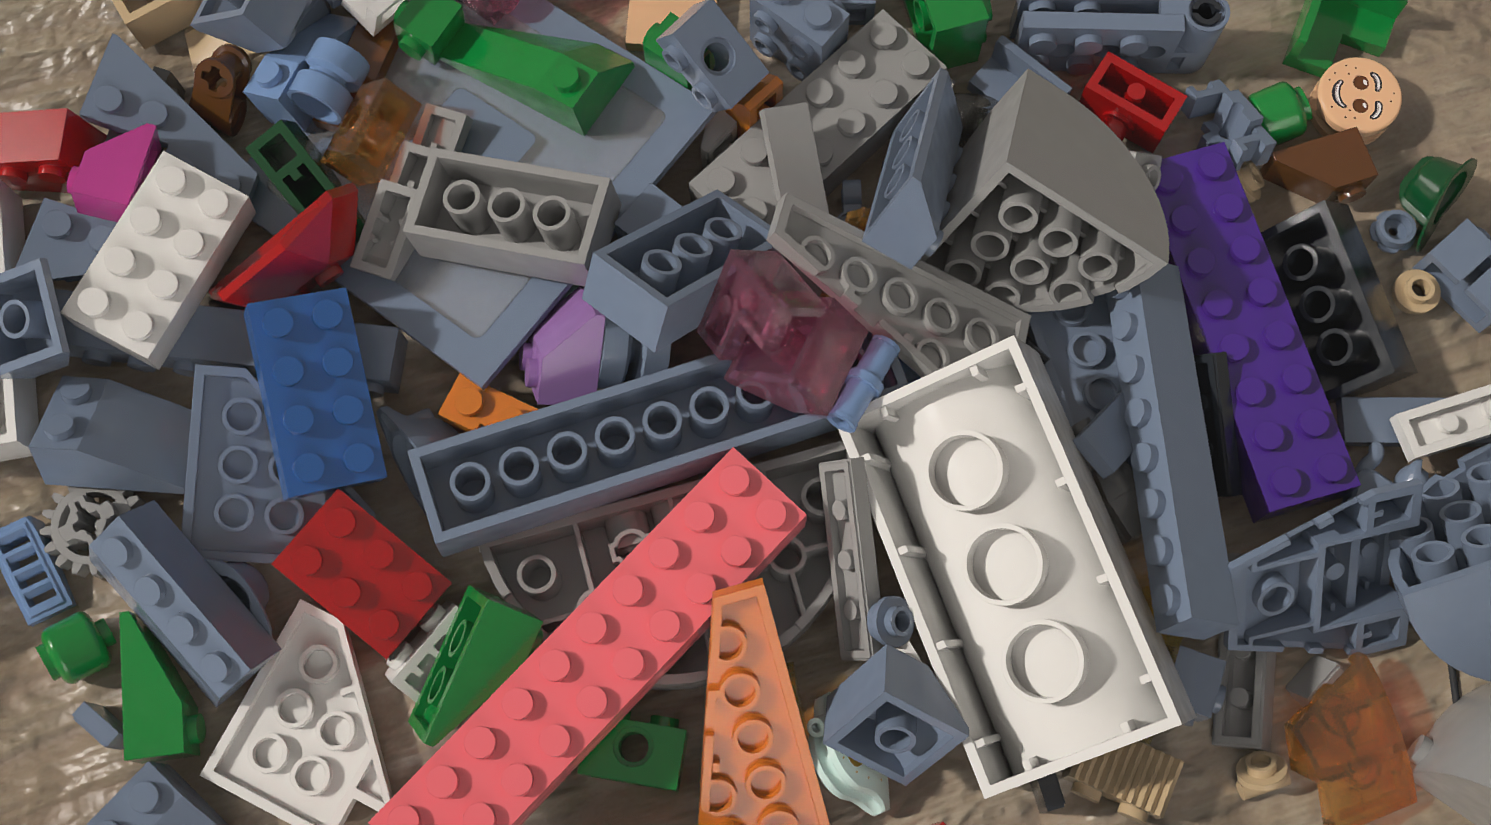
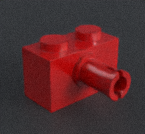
[1079,51,1188,154]

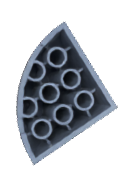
[1388,443,1491,681]

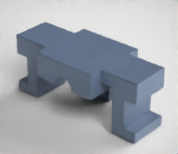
[1181,79,1277,171]

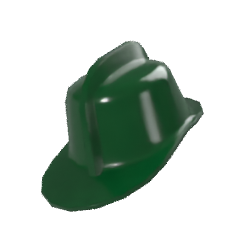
[1399,156,1477,253]

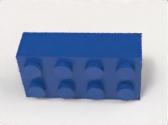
[244,287,387,501]

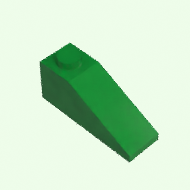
[119,611,206,764]

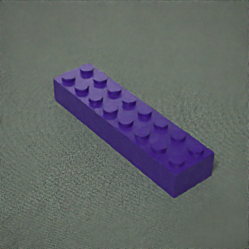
[1155,142,1361,523]

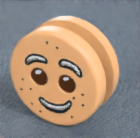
[1308,57,1402,145]

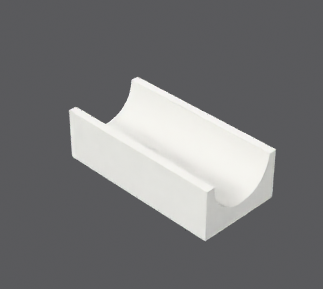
[838,335,1197,799]

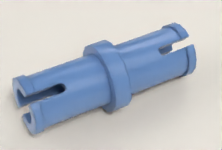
[827,335,900,433]

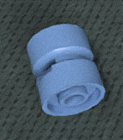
[287,37,370,125]

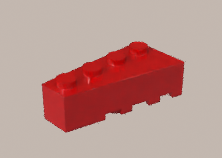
[0,108,107,193]

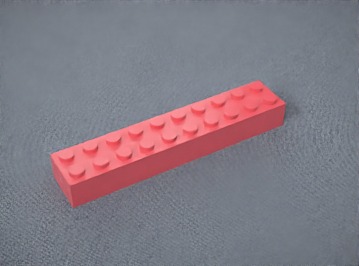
[368,447,807,825]

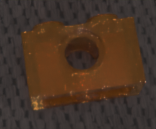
[320,78,422,186]

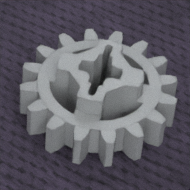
[39,486,146,579]

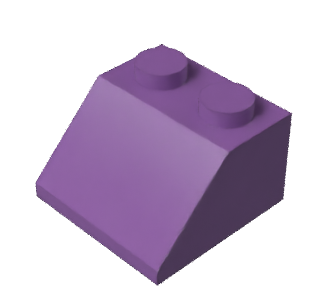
[519,286,605,405]

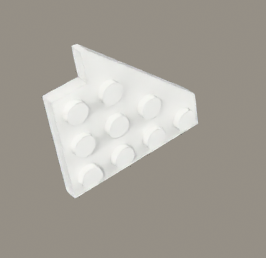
[199,599,393,825]

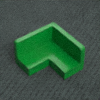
[1282,0,1408,78]

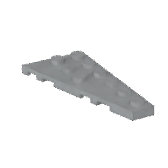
[766,192,1031,378]

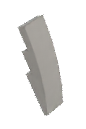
[350,103,473,281]

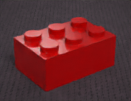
[271,488,452,660]

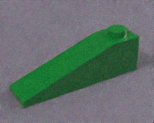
[439,23,635,137]

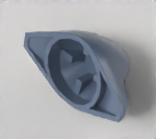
[376,406,459,517]

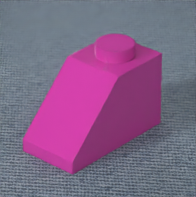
[67,123,162,222]

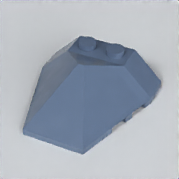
[1223,478,1424,656]

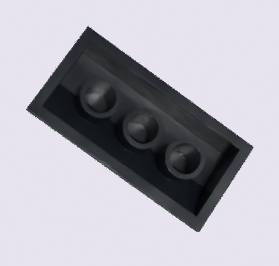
[1261,200,1418,404]

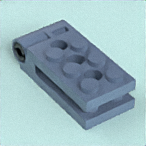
[1010,0,1230,75]

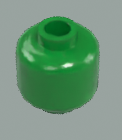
[1247,81,1313,147]
[35,611,117,684]

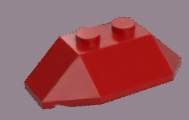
[207,183,358,308]

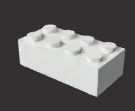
[60,151,256,370]

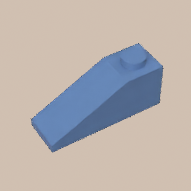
[243,14,358,132]

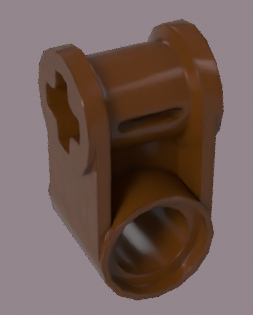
[189,44,252,137]

